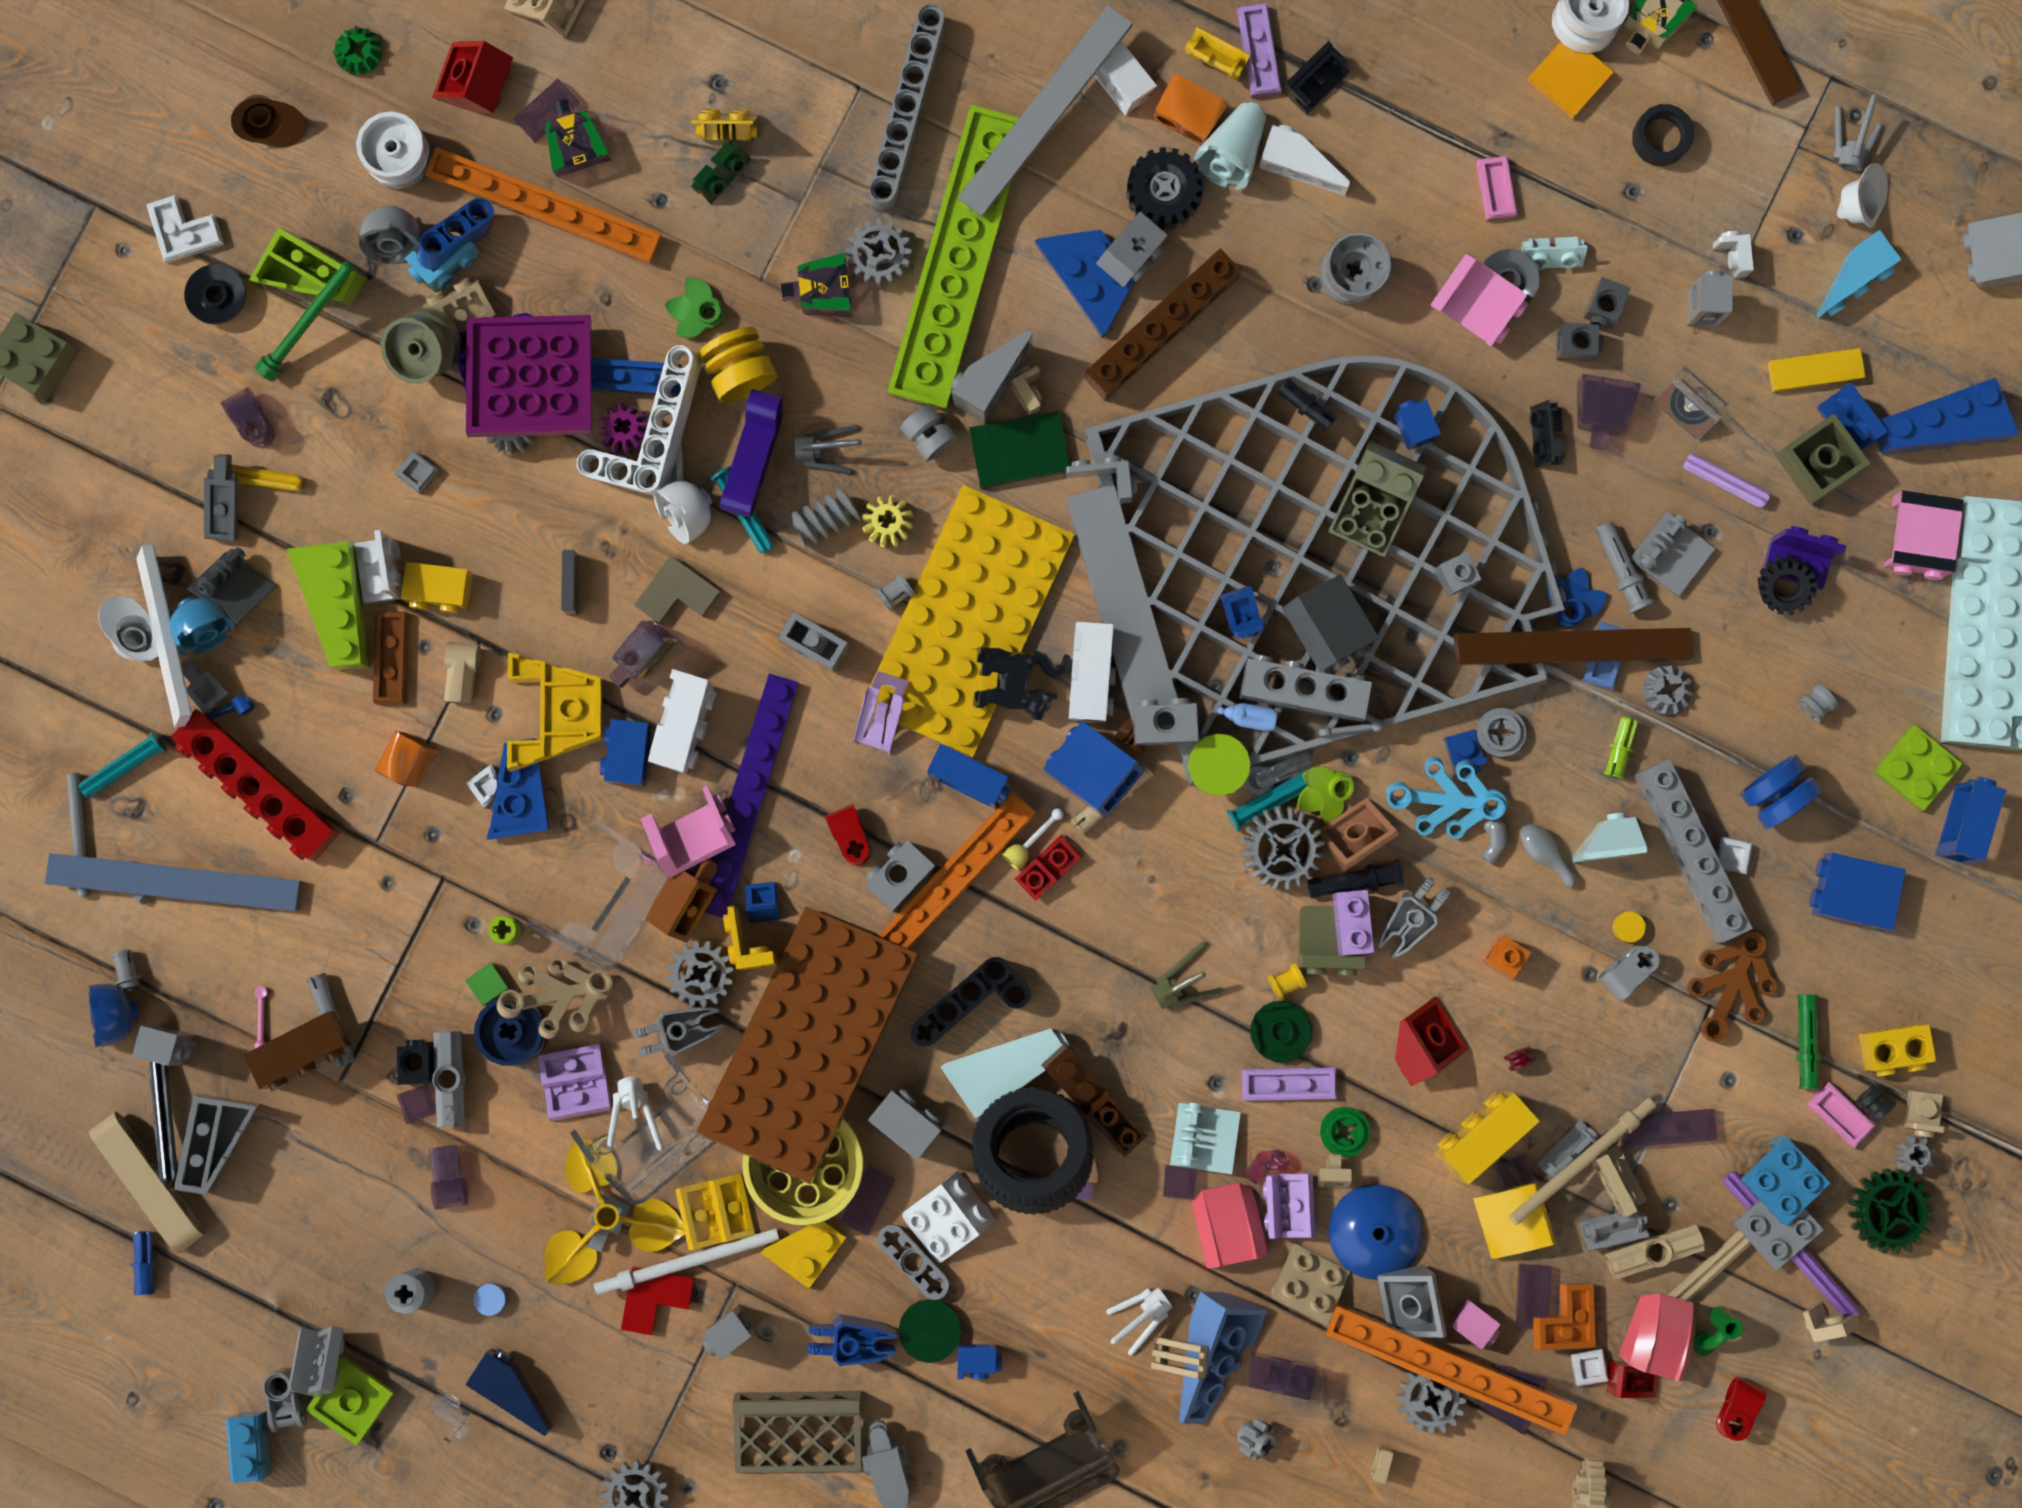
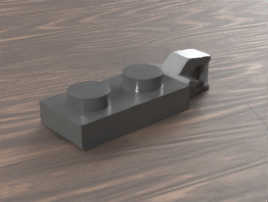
[204,454,239,541]

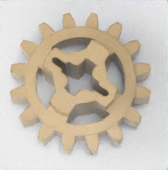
[1572,1458,1611,1508]

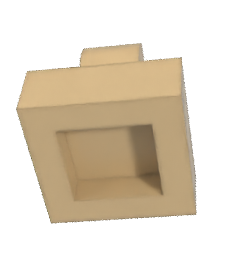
[1317,1154,1352,1188]

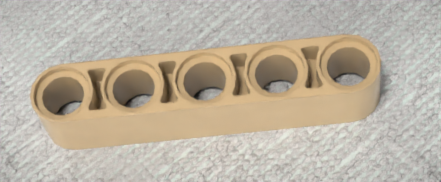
[89,1111,205,1254]

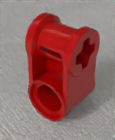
[825,804,871,866]
[1716,1376,1767,1441]

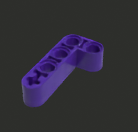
[720,389,783,517]

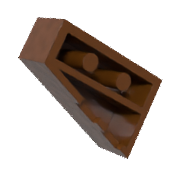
[243,1011,352,1092]

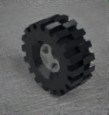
[1126,147,1204,230]

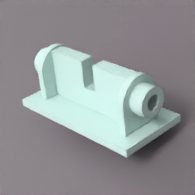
[1521,236,1588,270]

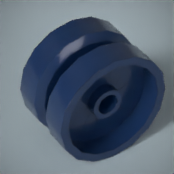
[474,999,550,1066]

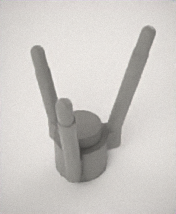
[1833,94,1882,171]

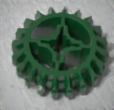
[1847,1168,1936,1254]

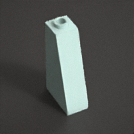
[941,1028,1070,1119]

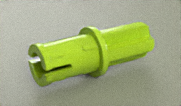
[1604,717,1638,780]

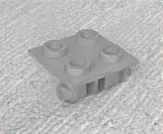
[1630,511,1715,597]
[1733,1200,1824,1271]

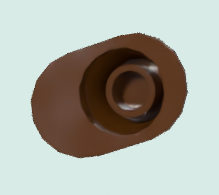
[231,94,305,147]

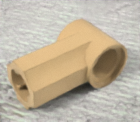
[444,642,481,705]

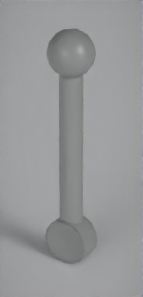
[1318,719,1383,737]

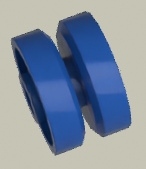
[1740,754,1823,829]

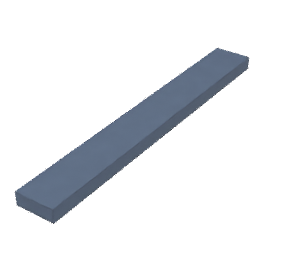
[45,853,301,912]

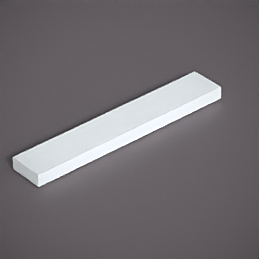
[136,544,192,727]

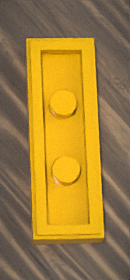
[1767,348,1866,393]

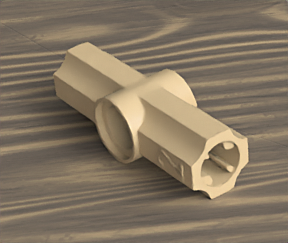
[1605,1224,1705,1280]

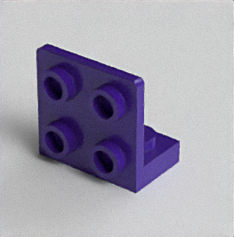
[1763,526,1847,590]

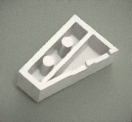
[1068,622,1116,724]
[648,669,717,775]

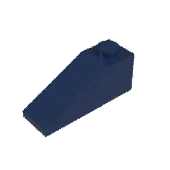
[465,1348,553,1436]

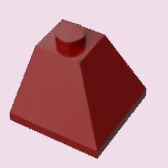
[1395,996,1469,1086]

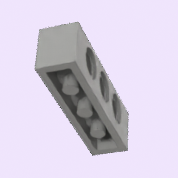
[1239,655,1372,722]

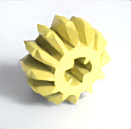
[862,495,914,548]

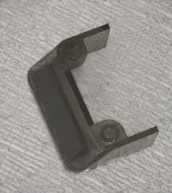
[965,1391,1120,1508]

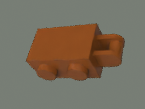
[645,859,718,943]

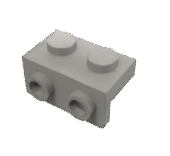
[288,1326,345,1397]

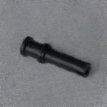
[1307,859,1404,899]

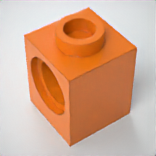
[1482,935,1531,979]

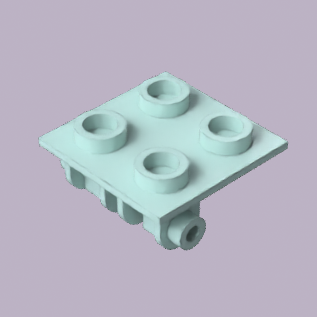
[1170,1103,1241,1175]

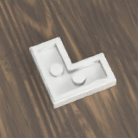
[146,195,225,263]

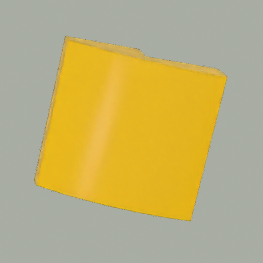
[675,1173,755,1250]
[1473,1182,1556,1259]

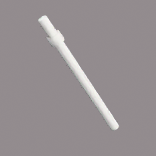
[593,1228,779,1295]

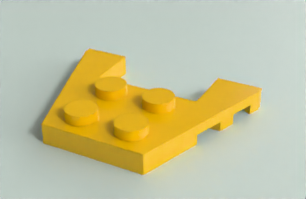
[507,653,602,771]

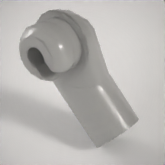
[1480,819,1508,865]

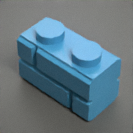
[226,1411,271,1483]

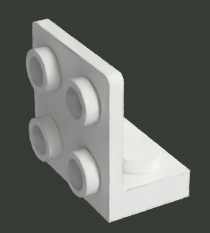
[354,529,404,605]

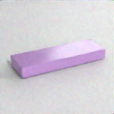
[1237,3,1282,98]
[1241,1067,1337,1101]

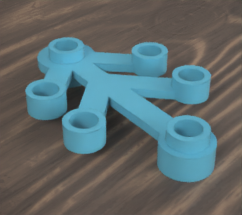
[1386,757,1508,839]

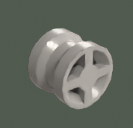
[1798,684,1839,723]

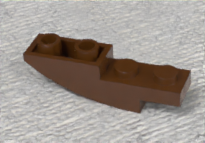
[1041,1044,1147,1157]

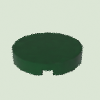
[1250,1001,1312,1062]
[898,1299,961,1363]

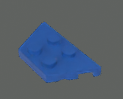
[1035,229,1135,338]

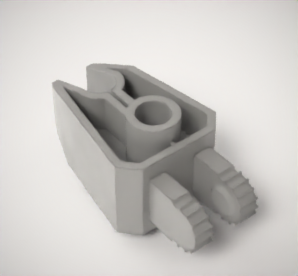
[1378,876,1451,959]
[633,1007,724,1057]
[862,1419,910,1508]

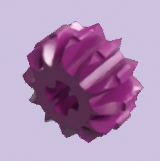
[598,403,648,455]

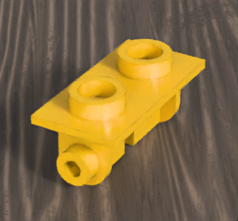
[1184,26,1251,80]

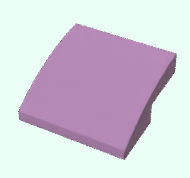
[538,1044,612,1121]

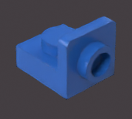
[1443,729,1488,775]

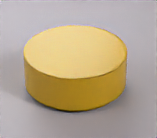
[1612,912,1646,943]

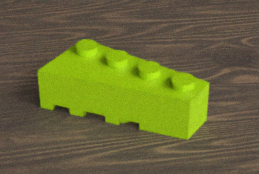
[287,541,369,671]

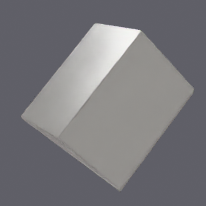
[1377,1265,1447,1338]

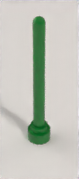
[254,262,353,382]

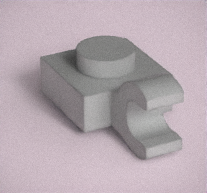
[181,659,230,714]
[587,1194,630,1252]

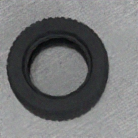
[972,1087,1094,1215]

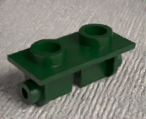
[691,141,750,205]

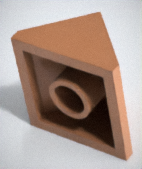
[1318,797,1399,872]

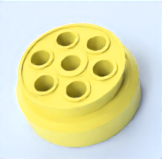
[742,1117,864,1225]

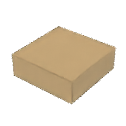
[1370,1445,1394,1484]

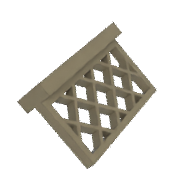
[732,1391,862,1473]

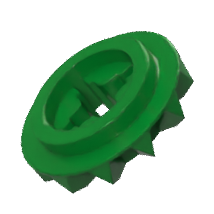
[333,26,382,75]
[1319,1106,1370,1157]

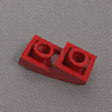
[1014,834,1083,901]

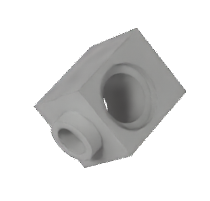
[1434,551,1481,598]

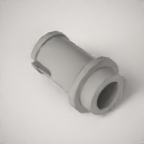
[111,949,141,991]

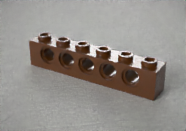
[1085,248,1241,401]

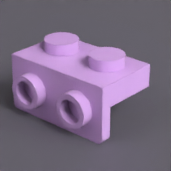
[1263,1173,1315,1239]

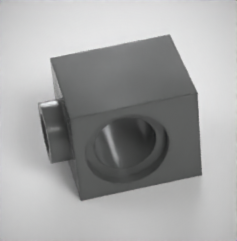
[1584,277,1630,329]
[1556,323,1604,362]

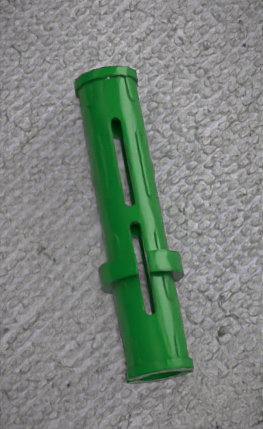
[1796,994,1822,1089]

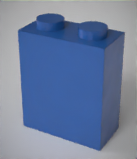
[1043,721,1145,819]
[1809,853,1906,931]

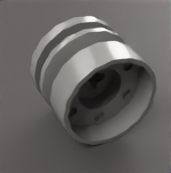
[1319,232,1391,305]

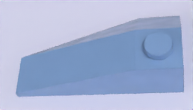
[1179,1291,1268,1424]

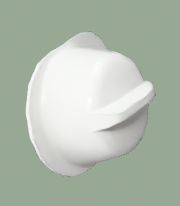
[1837,163,1888,228]
[98,596,158,662]

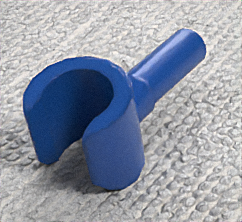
[209,696,255,719]

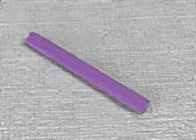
[1723,1171,1860,1317]

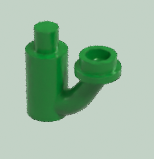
[1693,1306,1743,1356]

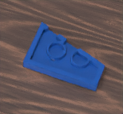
[487,738,550,840]

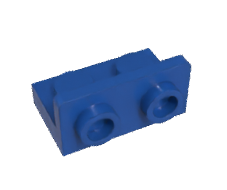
[1817,382,1888,450]

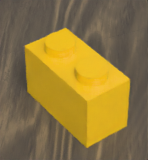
[401,562,473,614]

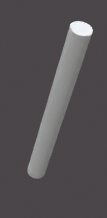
[66,773,90,897]

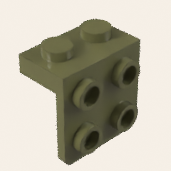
[1299,906,1365,976]

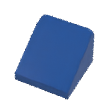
[745,882,780,923]

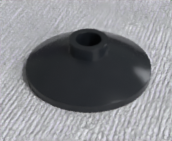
[184,264,246,325]

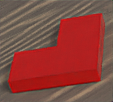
[620,1266,695,1335]

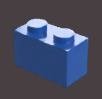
[600,719,652,787]

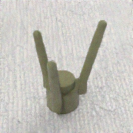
[1151,941,1223,1010]

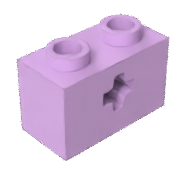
[1332,890,1374,956]

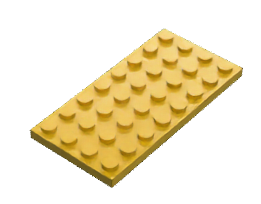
[861,485,1075,758]

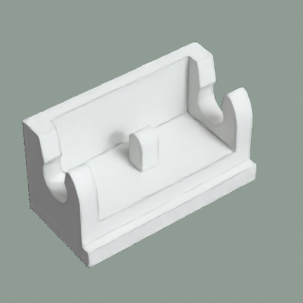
[1094,41,1157,116]

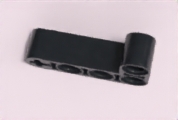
[911,957,1030,1047]

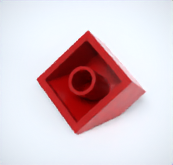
[432,41,513,113]

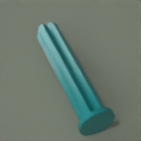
[711,466,774,554]
[78,731,167,797]
[1226,771,1308,832]

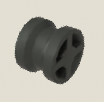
[1855,1083,1897,1123]

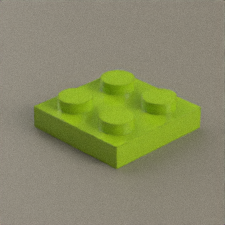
[1872,724,1962,812]
[305,1356,396,1446]

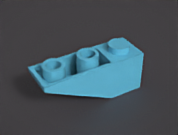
[1816,230,1902,318]

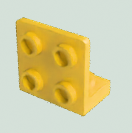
[723,906,779,971]

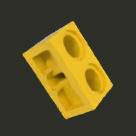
[1859,1024,1936,1076]

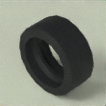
[1632,104,1694,166]

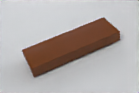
[373,611,409,705]

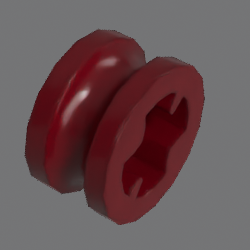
[1504,1046,1536,1071]

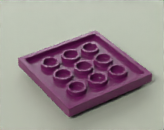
[466,315,592,437]

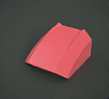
[1191,1182,1268,1268]
[1618,1293,1697,1382]

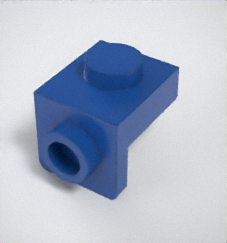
[1220,586,1265,639]

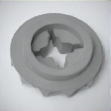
[1643,665,1693,715]
[1476,708,1526,758]

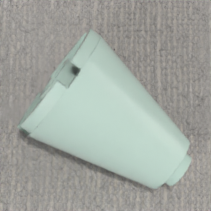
[1193,102,1266,190]

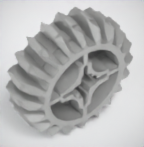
[1240,806,1325,890]

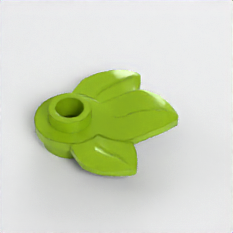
[1297,766,1354,824]

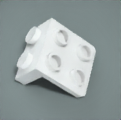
[902,1170,996,1263]

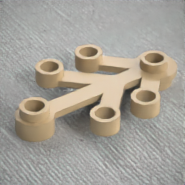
[497,957,614,1039]

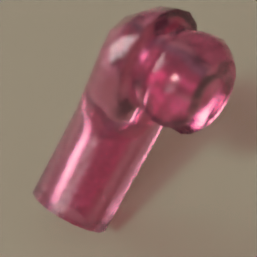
[1244,1149,1290,1185]

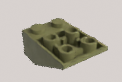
[1328,441,1427,557]

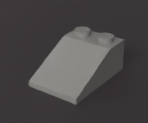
[951,330,1033,424]

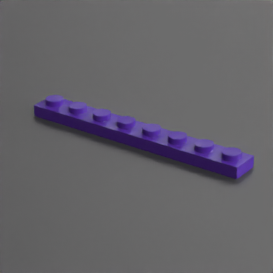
[705,673,799,918]

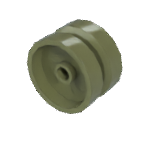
[380,308,462,384]

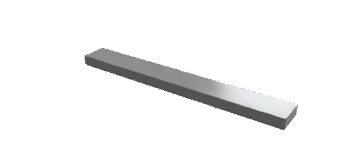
[958,5,1132,218]

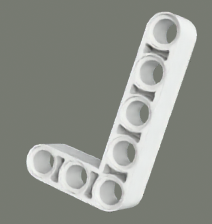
[576,345,701,496]

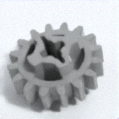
[845,218,912,287]
[666,940,735,1008]
[1396,1372,1466,1435]
[600,1459,670,1508]

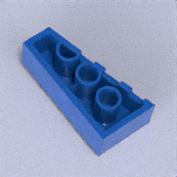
[1876,377,2019,455]

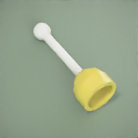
[1001,808,1064,871]

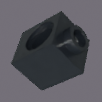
[397,1039,435,1085]

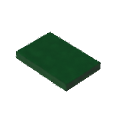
[969,411,1070,489]

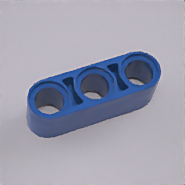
[417,198,494,270]

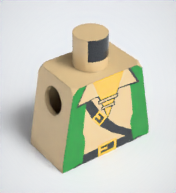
[1623,0,1697,54]

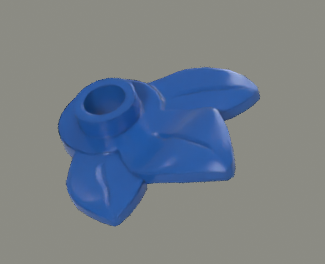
[1547,568,1607,627]

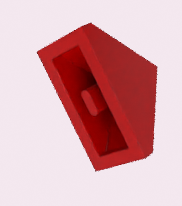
[1606,1360,1658,1398]

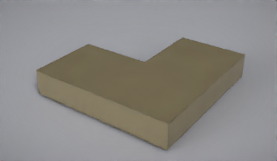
[634,556,721,624]

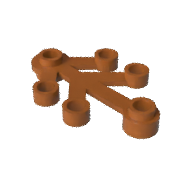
[1687,929,1777,1042]

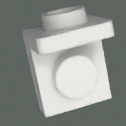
[1713,231,1754,279]

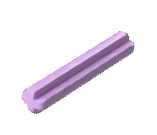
[1683,453,1770,508]

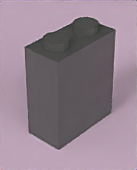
[1281,574,1379,672]

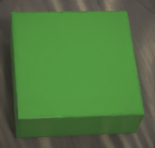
[465,963,510,1006]

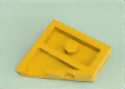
[761,1221,847,1289]

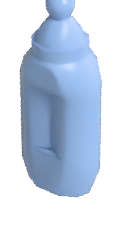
[1217,703,1277,731]

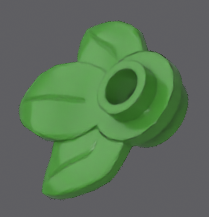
[665,278,725,338]

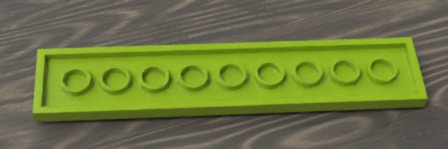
[887,104,1019,411]

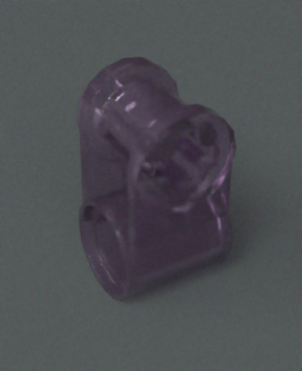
[221,387,275,448]

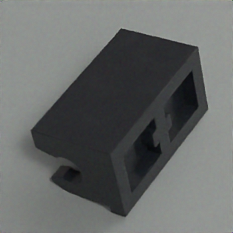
[1283,41,1350,115]

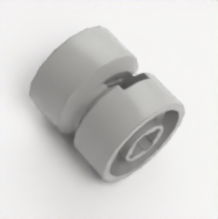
[900,403,957,462]

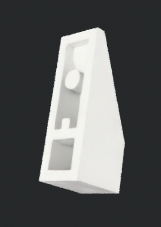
[1259,125,1350,196]

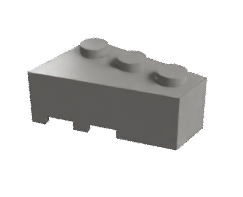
[174,1093,260,1195]

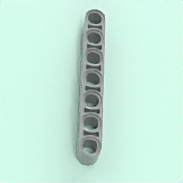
[869,3,945,211]

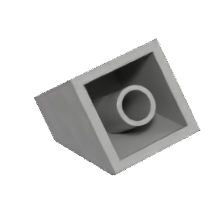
[1963,212,2022,289]

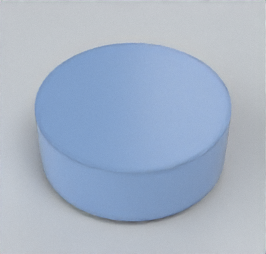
[474,1283,507,1316]

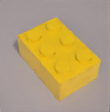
[1434,1091,1540,1185]

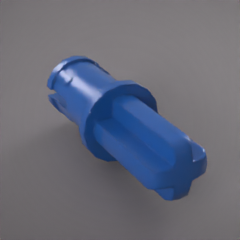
[130,1231,157,1295]

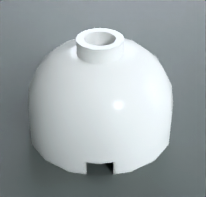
[653,481,712,544]

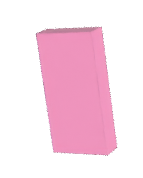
[1476,155,1518,221]
[1806,1082,1876,1148]

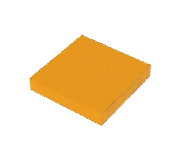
[1527,41,1614,119]

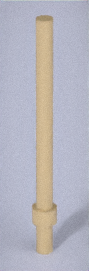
[1509,1098,1656,1225]

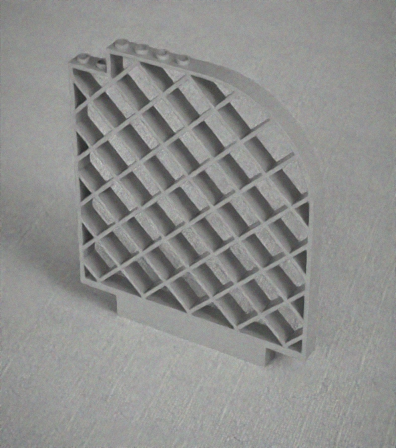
[1066,355,1566,785]

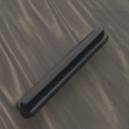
[149,1061,178,1183]

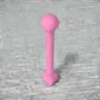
[254,986,269,1048]

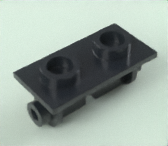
[1530,400,1565,467]

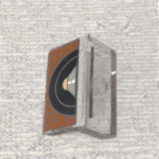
[1654,366,1731,440]

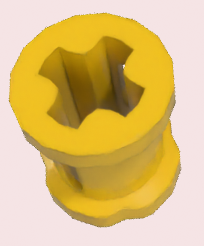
[1267,962,1307,1001]

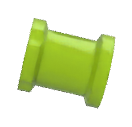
[488,916,521,944]

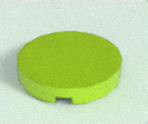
[1188,734,1251,797]

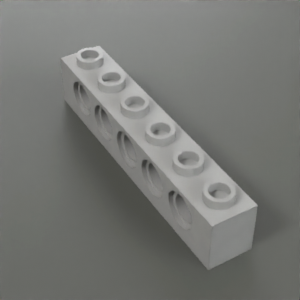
[1634,759,1752,943]

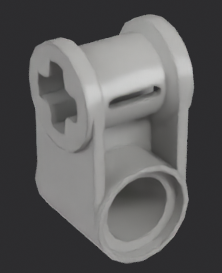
[1598,945,1660,1002]
[263,1368,306,1433]

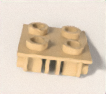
[1270,1243,1350,1326]

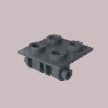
[187,547,277,624]

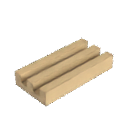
[1151,1337,1208,1379]

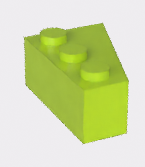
[249,227,367,304]

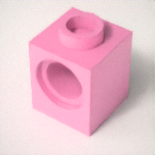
[1447,1298,1501,1350]

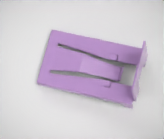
[852,671,909,755]

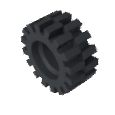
[1758,554,1817,615]

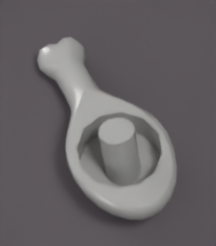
[1520,824,1578,888]

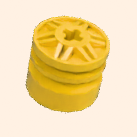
[698,327,778,403]

